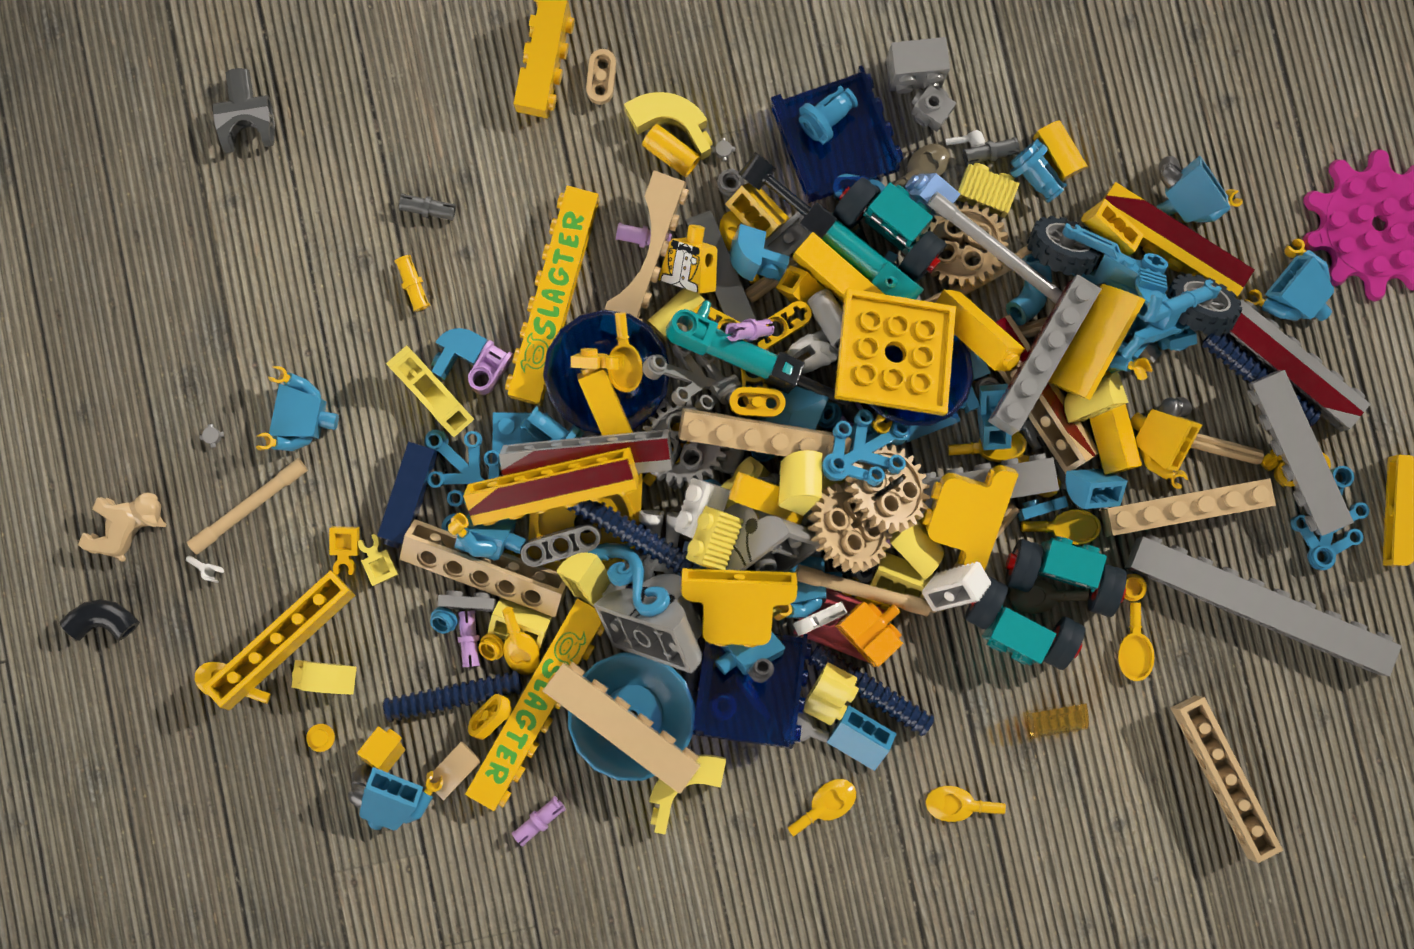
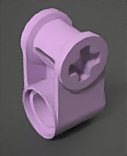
[468,340,514,395]

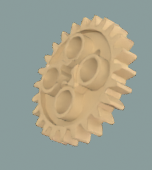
[927,202,1009,290]
[844,444,930,534]
[807,481,892,573]

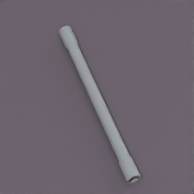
[927,192,1063,304]

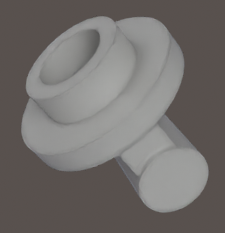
[710,374,742,404]

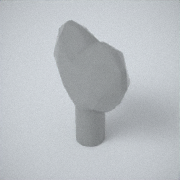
[782,707,830,743]

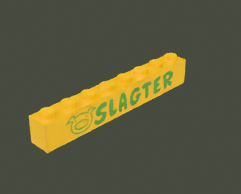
[505,185,600,407]
[465,598,605,811]

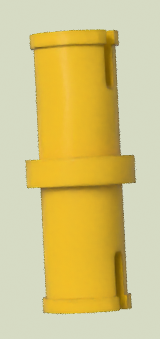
[394,255,430,312]

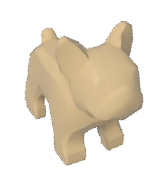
[78,493,166,562]

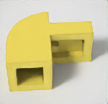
[291,660,357,695]

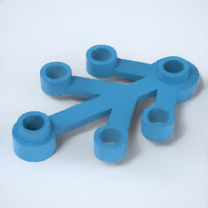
[822,409,911,486]
[424,430,500,507]
[1290,466,1370,570]

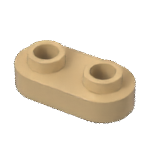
[586,49,616,105]

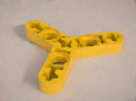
[692,301,812,407]

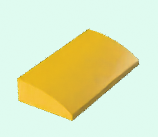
[1048,284,1145,400]

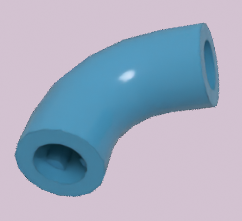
[1006,254,1052,325]

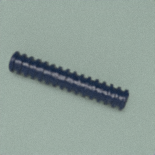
[1202,333,1321,427]
[568,500,695,577]
[808,644,934,737]
[383,671,522,722]

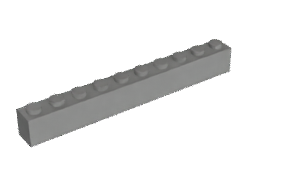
[1124,534,1402,677]

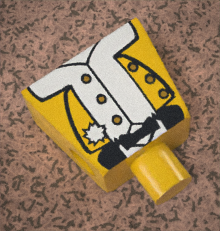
[658,225,717,294]

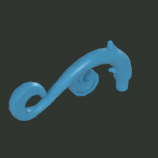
[586,543,670,617]

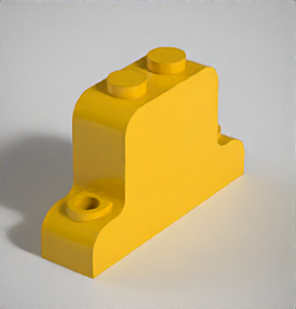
[1382,455,1414,567]
[922,465,1019,571]
[681,568,798,647]

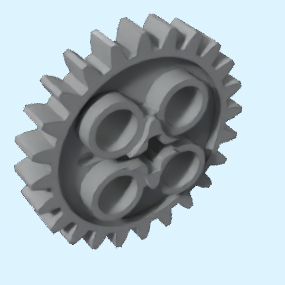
[643,399,730,488]

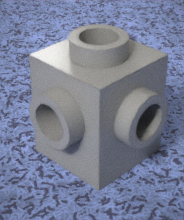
[911,85,956,132]

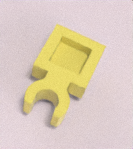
[358,534,399,586]

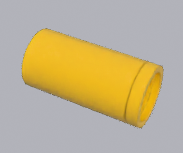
[642,124,701,178]

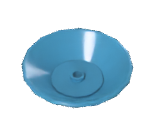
[568,653,695,781]

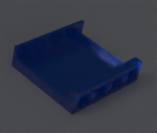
[770,65,903,203]
[692,634,812,749]

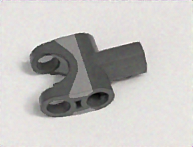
[213,68,275,153]

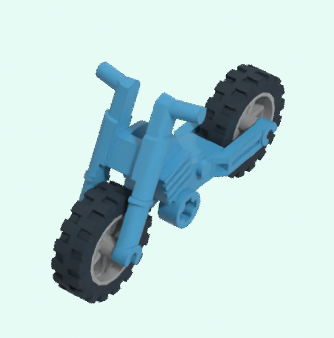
[1027,216,1242,359]

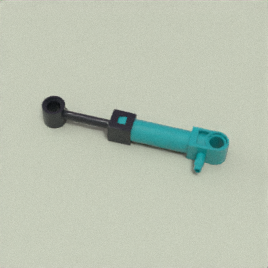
[738,152,924,300]
[666,300,877,424]

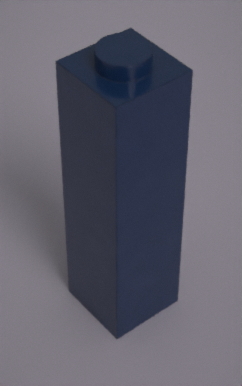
[377,441,439,549]

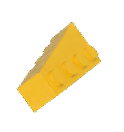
[514,0,575,119]

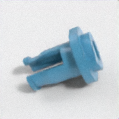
[799,85,858,145]
[1010,139,1067,203]
[519,406,585,442]

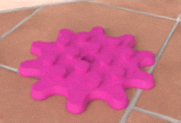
[1302,149,1414,301]

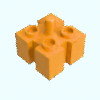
[835,601,903,667]

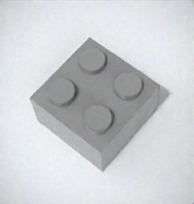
[886,37,950,94]

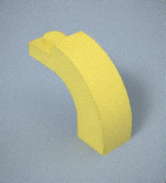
[624,92,713,161]
[386,345,474,437]
[649,754,726,834]

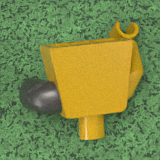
[1130,397,1202,489]

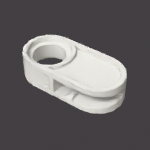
[793,601,848,636]

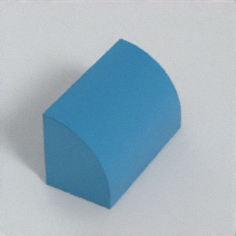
[1066,468,1128,509]
[827,705,896,771]

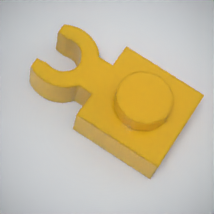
[571,348,624,370]
[329,526,360,575]

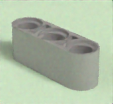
[521,523,602,567]

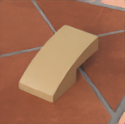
[424,741,482,801]

